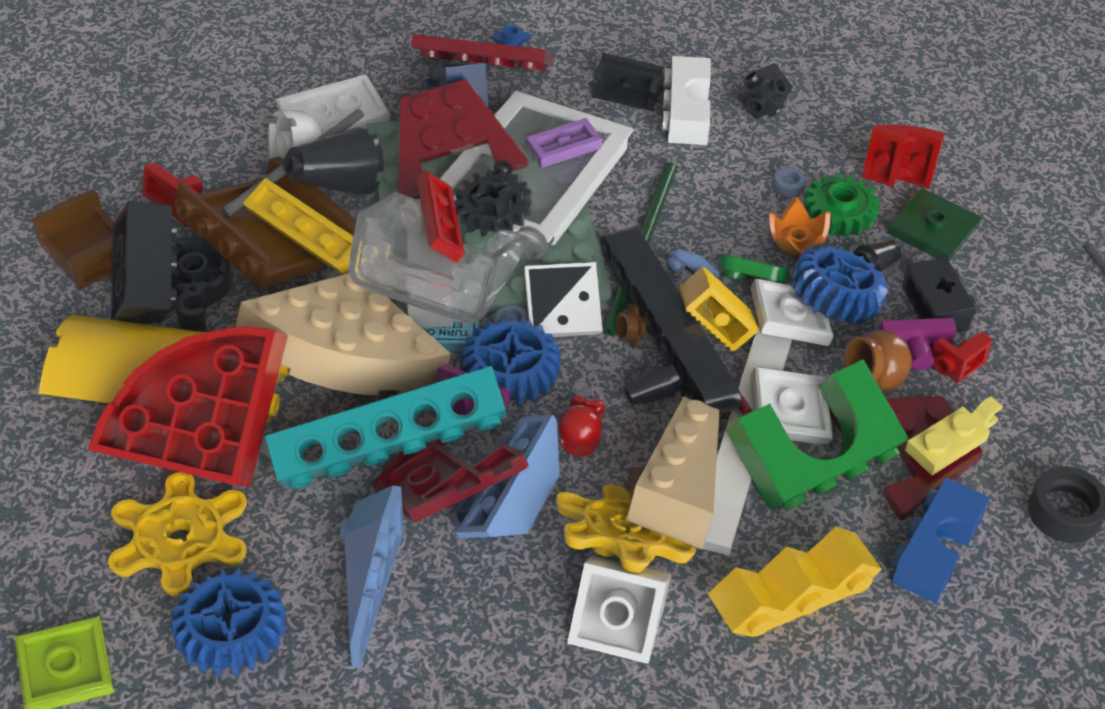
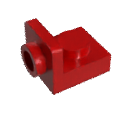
[932,331,993,384]

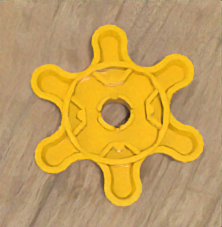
[108,472,247,597]
[556,484,696,573]

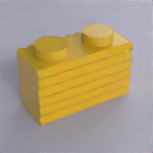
[679,267,759,351]

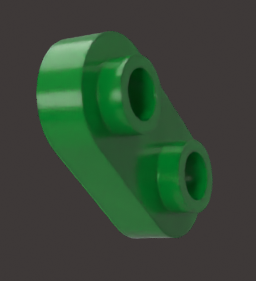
[718,254,790,283]

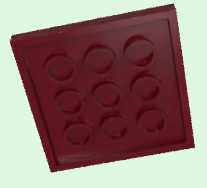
[411,34,555,72]

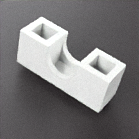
[662,56,711,145]

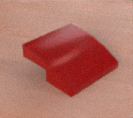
[862,125,945,189]

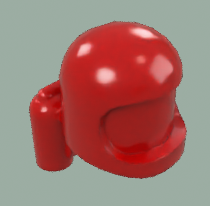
[558,395,605,456]

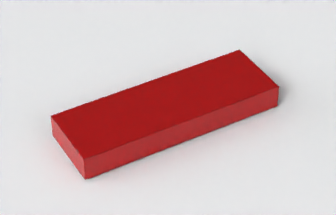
[417,170,465,263]

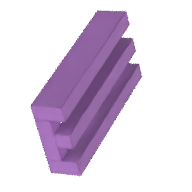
[526,118,602,168]

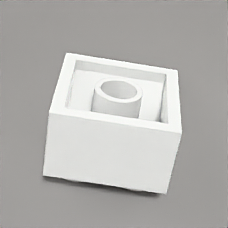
[567,555,671,664]

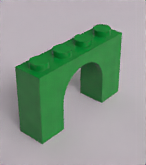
[726,360,909,511]

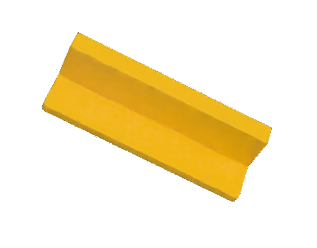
[242,178,376,275]

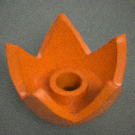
[769,197,830,257]

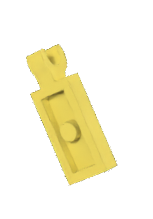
[905,397,1003,475]

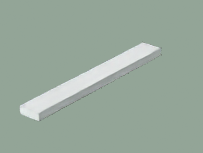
[703,324,793,556]

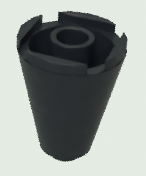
[283,127,384,196]

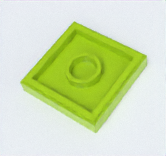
[14,616,114,709]

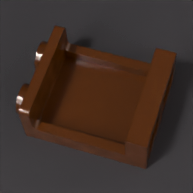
[32,190,115,290]

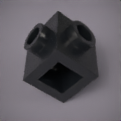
[737,63,793,119]

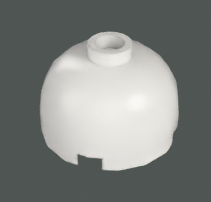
[268,110,324,159]

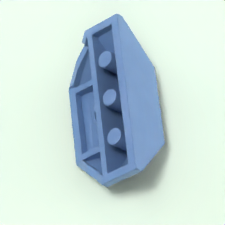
[451,414,560,538]

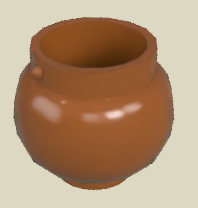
[843,330,912,392]

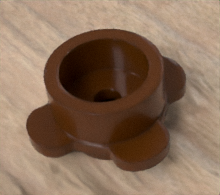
[616,304,647,348]

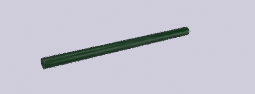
[602,162,677,336]

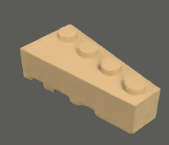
[627,397,720,549]

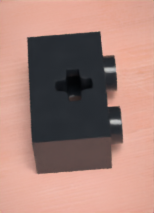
[902,257,977,333]

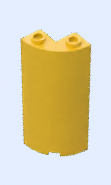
[39,314,290,424]

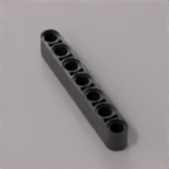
[600,226,741,415]

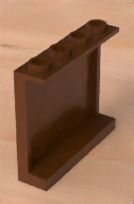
[174,156,366,289]

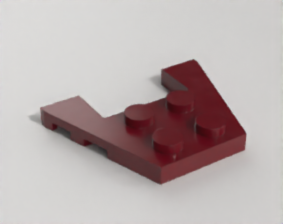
[398,79,528,206]
[829,396,983,521]
[371,415,529,523]

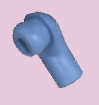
[666,249,719,278]

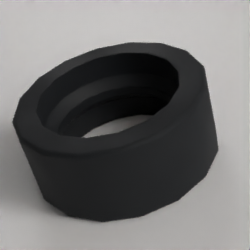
[1028,466,1105,543]

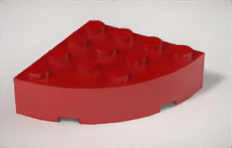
[88,326,288,487]

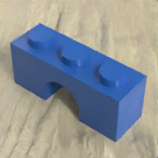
[890,478,990,604]

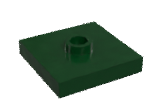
[887,188,982,261]

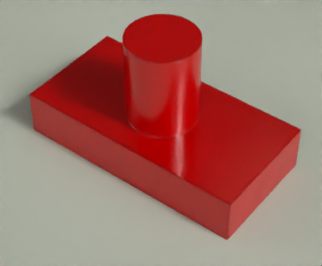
[142,162,203,227]

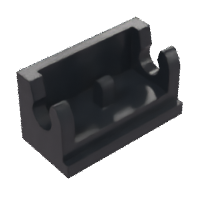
[592,53,664,112]

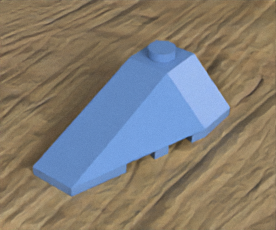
[340,485,404,668]

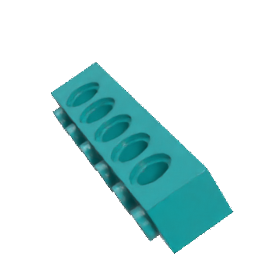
[265,366,507,490]

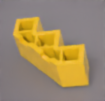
[708,526,882,637]

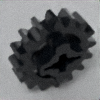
[454,169,532,237]

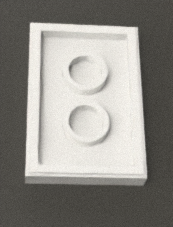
[275,75,390,133]

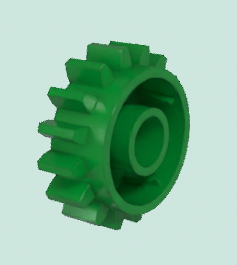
[804,173,880,237]

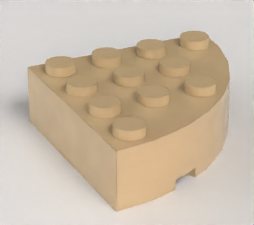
[235,271,451,396]

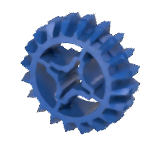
[791,244,888,325]
[461,317,561,407]
[171,567,286,677]

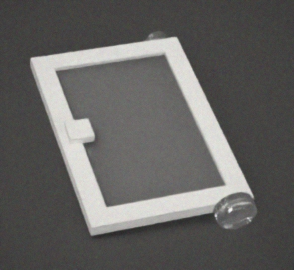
[440,91,633,261]

